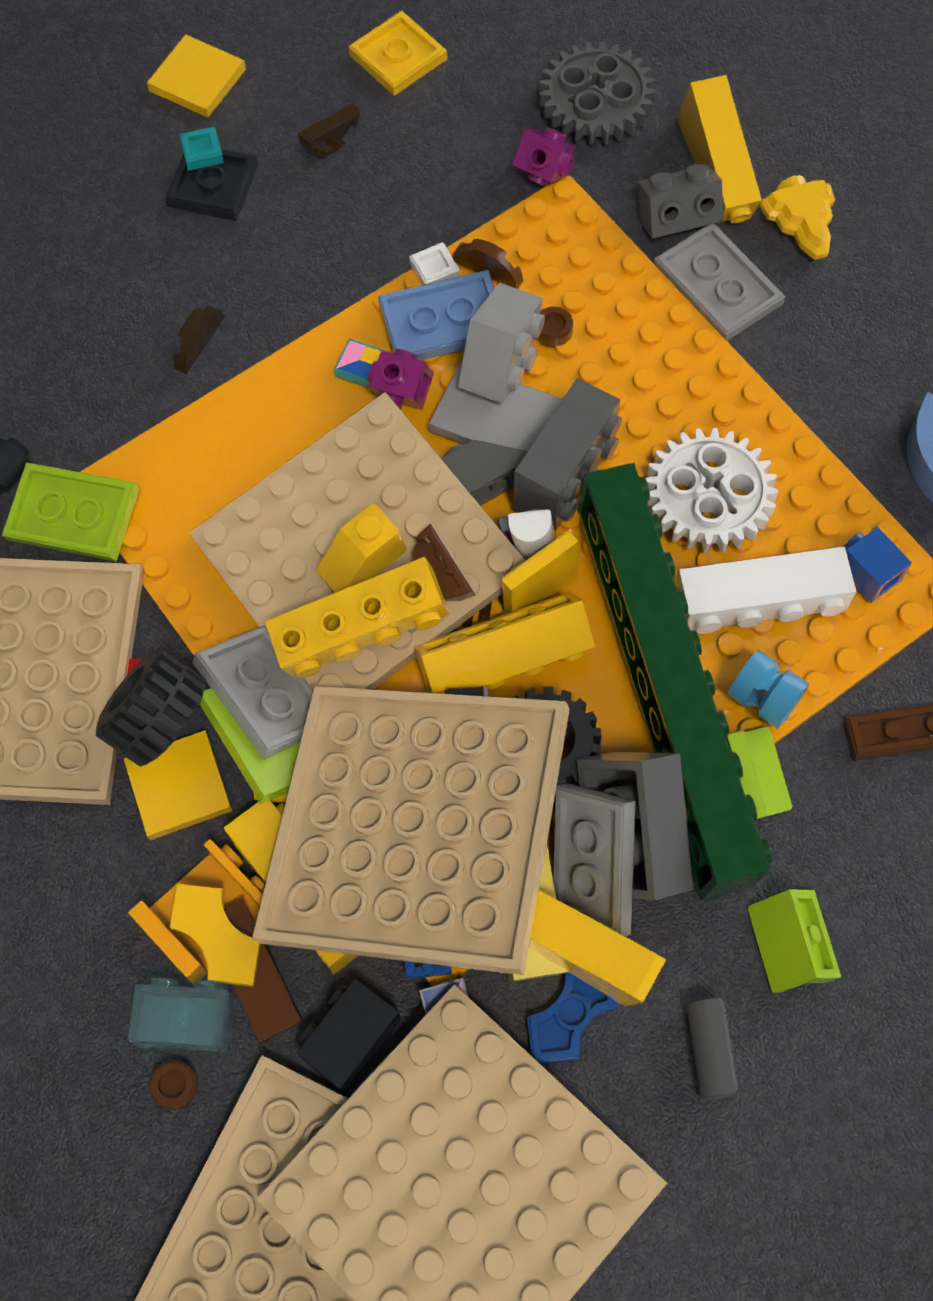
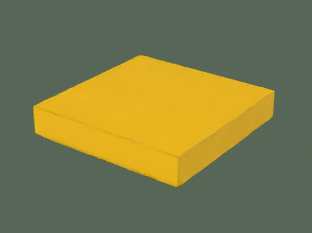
[348,11,447,96]
[147,34,246,118]
[502,531,579,614]
[124,730,233,840]

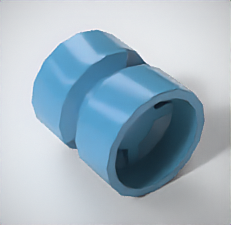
[727,650,810,729]

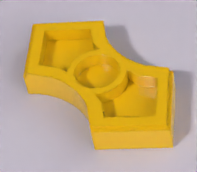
[169,883,261,987]

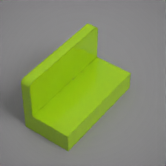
[726,727,792,819]
[748,889,841,993]

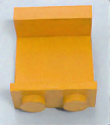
[128,839,265,986]

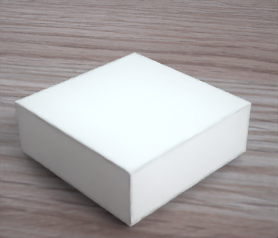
[409,242,460,285]

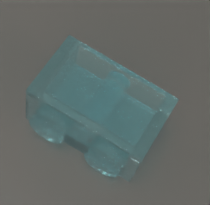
[128,978,234,1053]

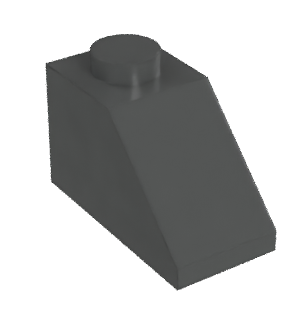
[441,439,528,506]

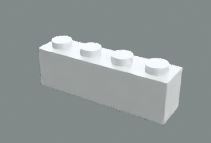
[675,547,856,634]

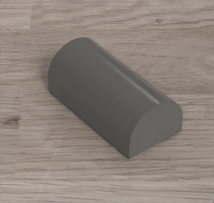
[687,997,738,1100]

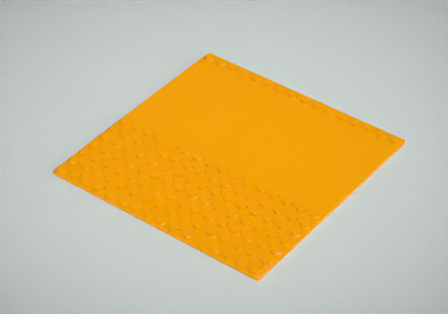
[80,176,933,986]

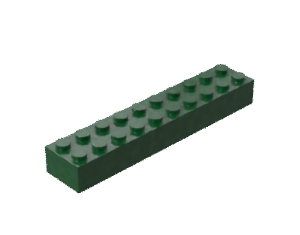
[577,463,772,901]

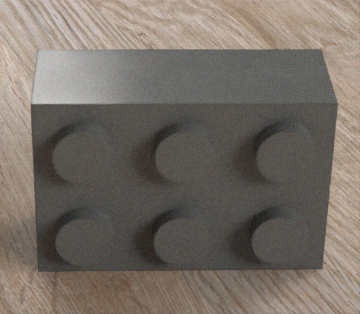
[513,378,622,532]
[577,752,693,901]

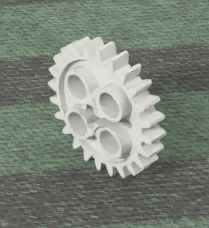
[646,428,779,553]

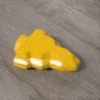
[760,175,835,260]

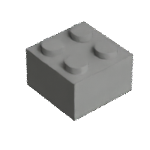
[458,283,545,403]

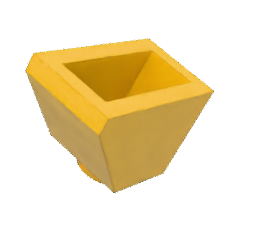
[316,502,407,593]

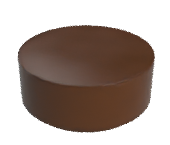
[537,307,573,347]
[149,1060,198,1110]

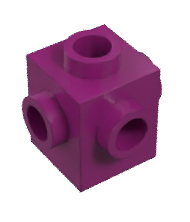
[512,127,575,186]
[368,349,434,410]

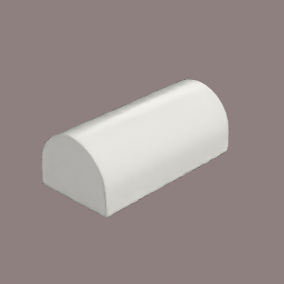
[508,509,556,560]

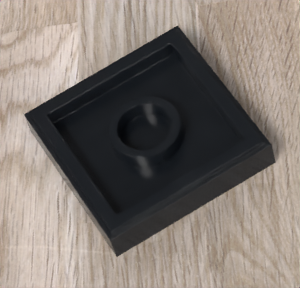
[165,149,259,221]

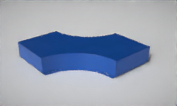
[527,972,618,1065]

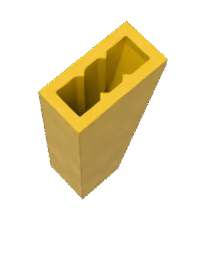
[676,75,762,224]
[529,890,666,1007]

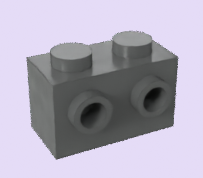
[638,164,723,239]

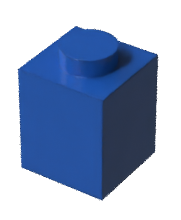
[844,527,912,603]

